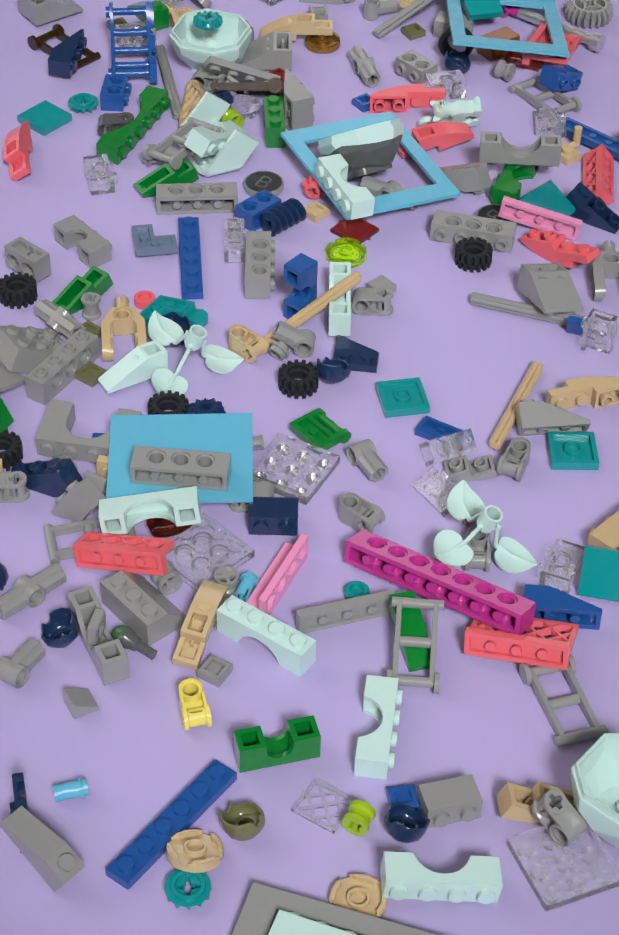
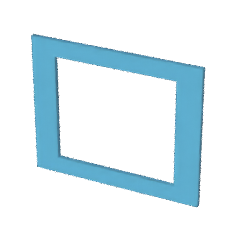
[446,0,570,57]
[281,112,461,220]

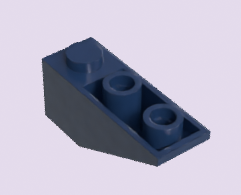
[48,29,87,78]
[566,182,619,234]
[11,458,83,497]

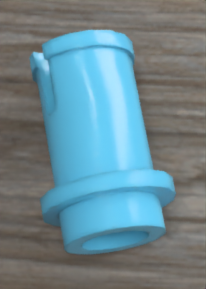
[233,571,259,602]
[53,777,90,803]

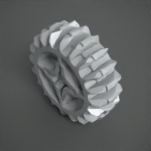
[565,0,613,29]

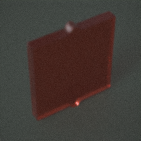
[330,218,379,246]

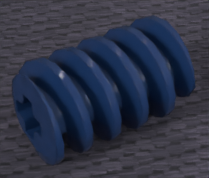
[260,198,307,237]

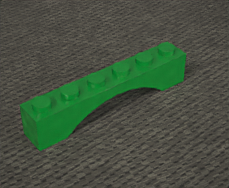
[96,85,170,165]

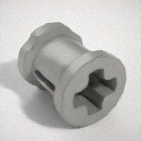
[81,292,102,321]

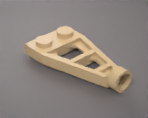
[179,80,206,126]

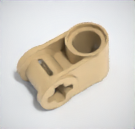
[228,324,269,363]

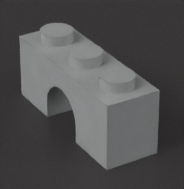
[53,215,112,268]

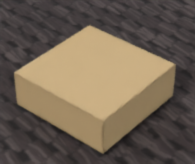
[304,201,330,223]

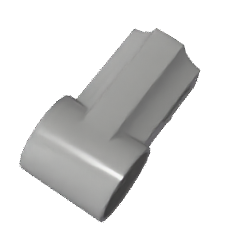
[363,0,399,20]
[271,321,316,358]
[346,439,388,483]
[0,638,46,689]

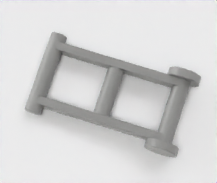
[508,76,582,122]
[143,117,221,170]
[43,517,138,565]
[387,596,444,694]
[519,654,608,747]

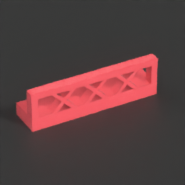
[583,144,614,206]
[73,531,175,576]

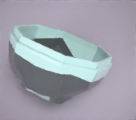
[317,118,404,180]

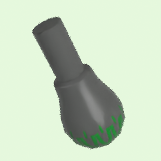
[111,625,157,660]

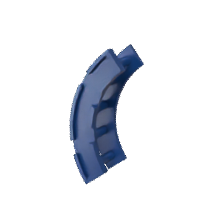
[105,1,158,83]

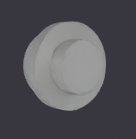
[268,341,289,361]

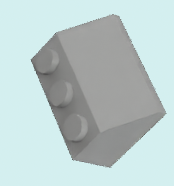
[100,570,186,646]

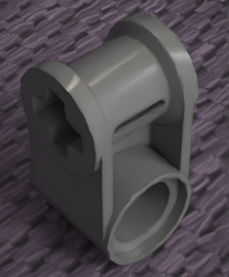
[97,112,134,137]

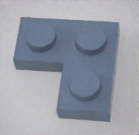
[132,224,178,257]

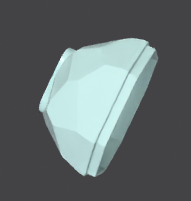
[169,8,252,72]
[571,733,619,848]

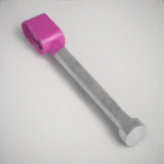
[501,5,606,53]

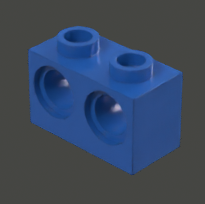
[538,64,583,92]
[100,74,132,112]
[235,189,282,231]

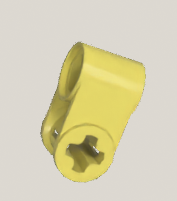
[179,678,212,731]

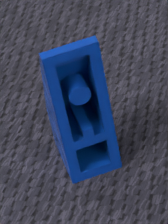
[523,584,602,630]

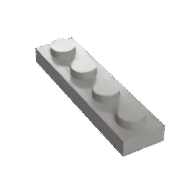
[204,56,281,82]
[296,589,396,634]

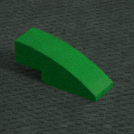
[133,158,199,197]
[52,265,113,314]
[388,590,431,672]

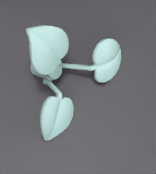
[148,310,244,396]
[433,480,538,574]

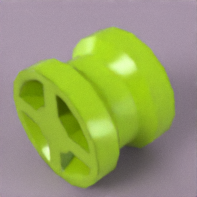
[220,108,244,128]
[342,800,376,836]

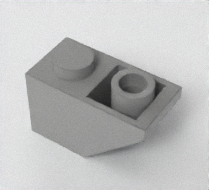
[51,477,107,522]

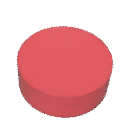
[134,290,156,310]

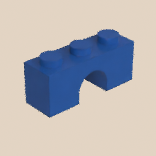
[283,253,318,319]

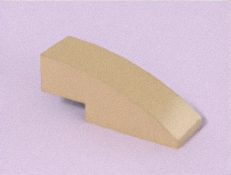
[496,782,586,823]

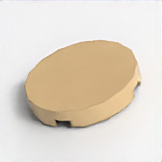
[166,829,224,873]
[329,873,388,919]

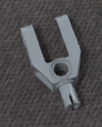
[590,240,619,301]

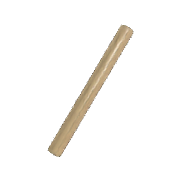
[264,271,362,348]
[489,361,543,450]

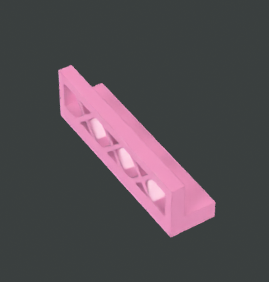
[498,196,583,241]
[246,533,308,615]

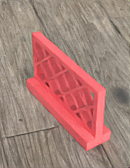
[522,23,582,65]
[464,618,579,670]

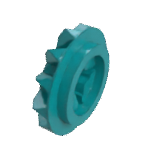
[193,11,223,30]
[68,93,99,113]
[164,869,212,910]

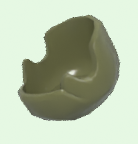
[220,802,265,841]

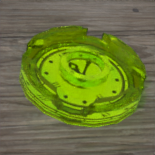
[325,238,367,268]

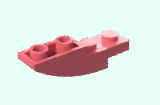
[369,84,445,113]
[3,120,33,182]
[397,121,475,159]
[520,228,600,269]

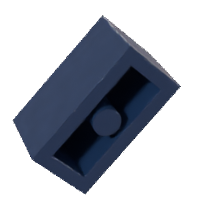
[249,497,298,536]

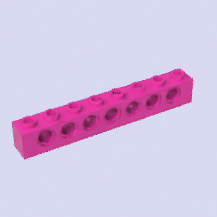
[344,529,536,635]

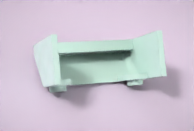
[178,91,260,177]

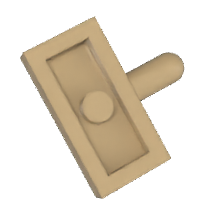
[560,125,582,166]

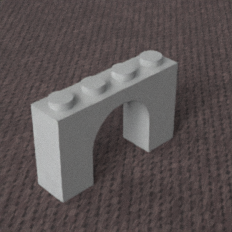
[35,399,142,463]

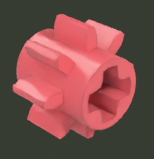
[302,174,326,199]

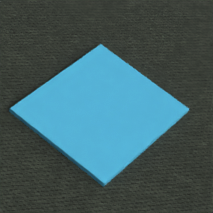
[106,413,253,503]

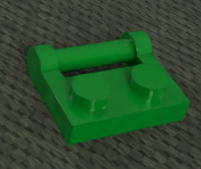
[290,408,351,454]

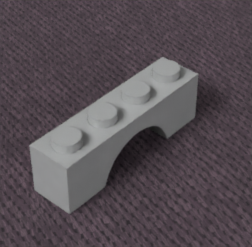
[479,131,562,167]
[67,585,129,686]

